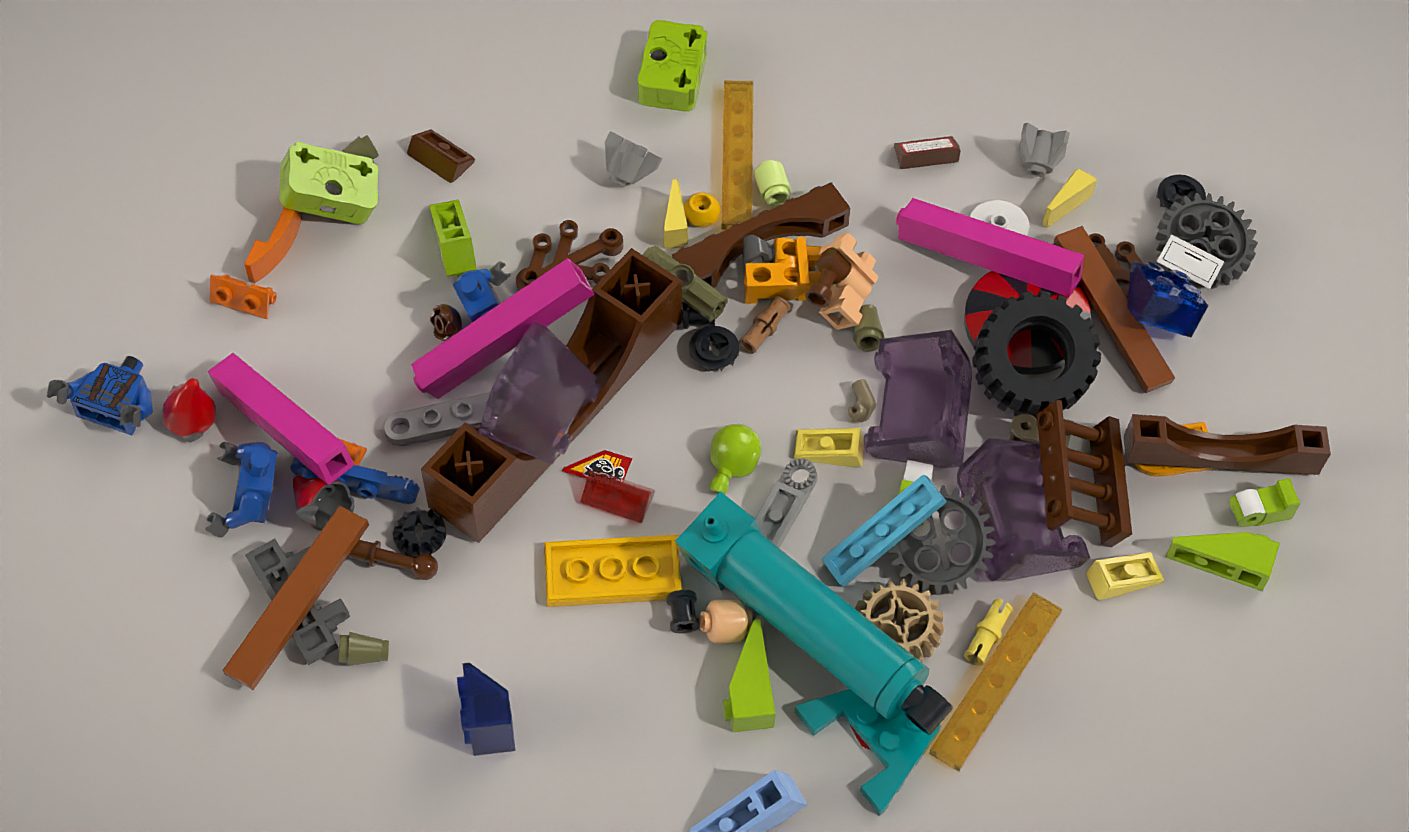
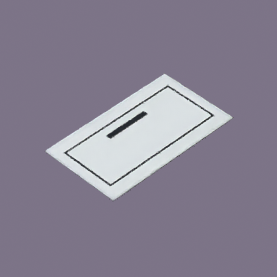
[1157,235,1224,289]

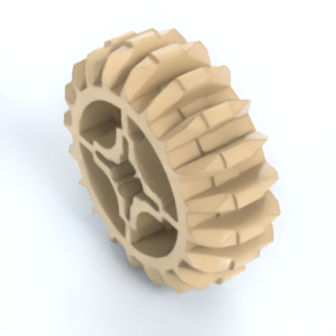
[855,579,944,662]

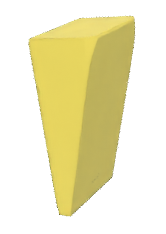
[1043,168,1097,228]
[664,179,688,249]
[794,428,865,467]
[1086,552,1164,600]

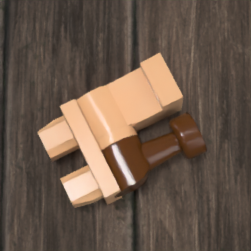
[805,233,879,330]

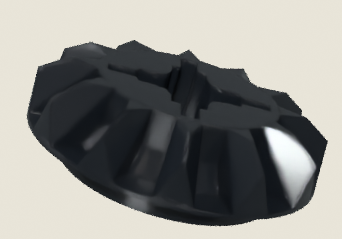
[1156,174,1206,210]
[689,326,740,372]
[392,507,446,557]

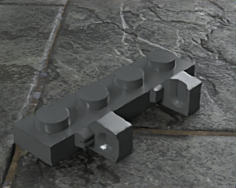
[245,538,350,665]

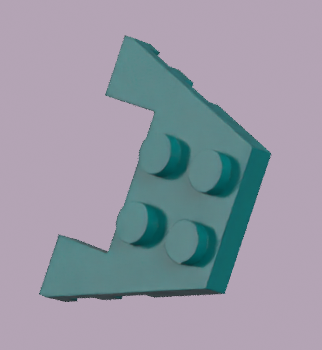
[794,689,941,815]

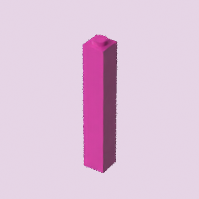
[896,198,1084,297]
[411,258,594,399]
[207,353,354,485]

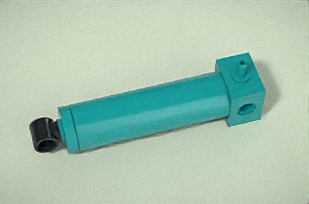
[675,491,953,735]

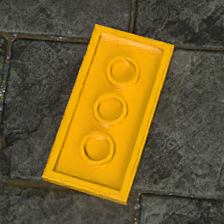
[544,534,682,607]

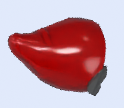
[162,378,216,442]
[293,475,355,531]

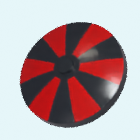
[964,271,1091,374]

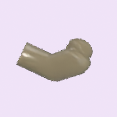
[848,379,876,423]

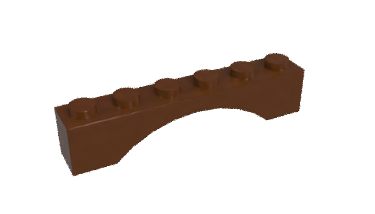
[672,182,851,288]
[1124,414,1331,475]

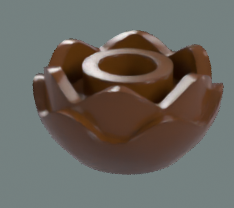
[430,304,462,342]

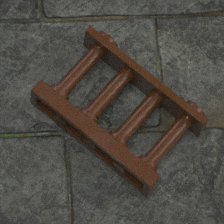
[1037,400,1133,548]

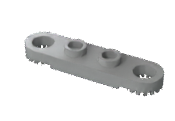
[384,391,512,446]
[755,458,818,548]

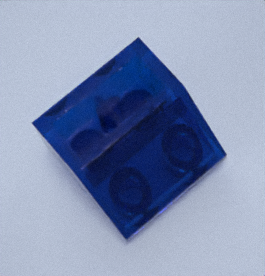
[1127,261,1209,338]
[457,662,516,756]

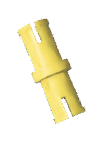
[964,599,1013,666]

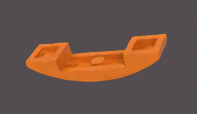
[244,205,303,283]

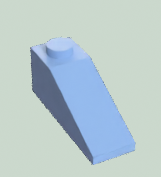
[689,770,807,832]

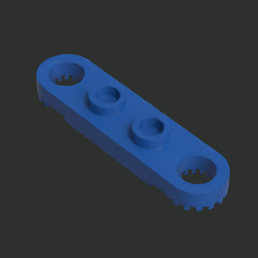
[290,457,420,504]

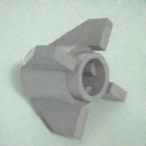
[1019,123,1070,177]
[605,131,662,187]

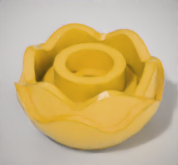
[684,192,721,228]

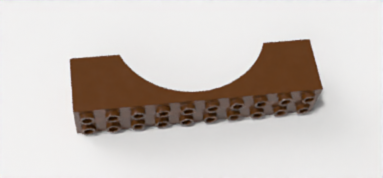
[421,248,682,543]

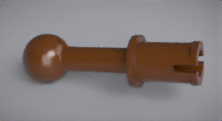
[347,539,438,580]

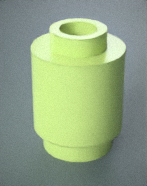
[754,160,791,207]

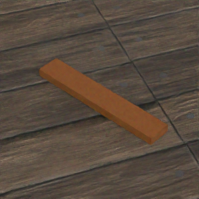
[1054,226,1175,393]
[222,506,369,690]

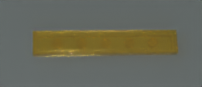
[721,80,753,230]
[929,592,1063,772]

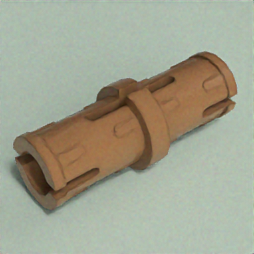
[739,296,791,354]

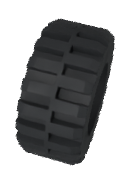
[972,291,1101,419]

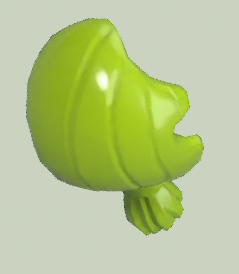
[709,424,762,494]

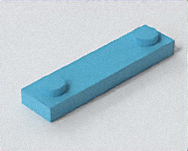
[822,474,947,587]

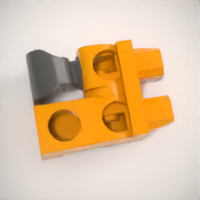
[742,235,822,304]

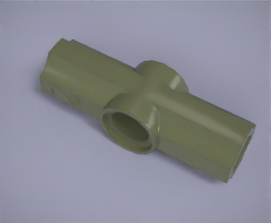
[642,245,728,322]

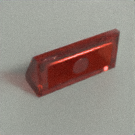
[580,470,655,523]

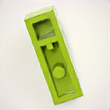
[429,199,477,277]
[1166,532,1280,591]
[723,619,776,733]

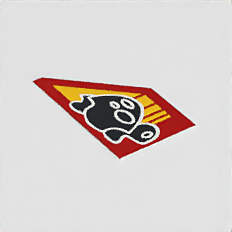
[562,450,633,484]

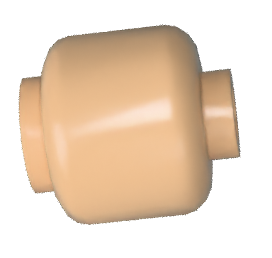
[700,599,752,644]

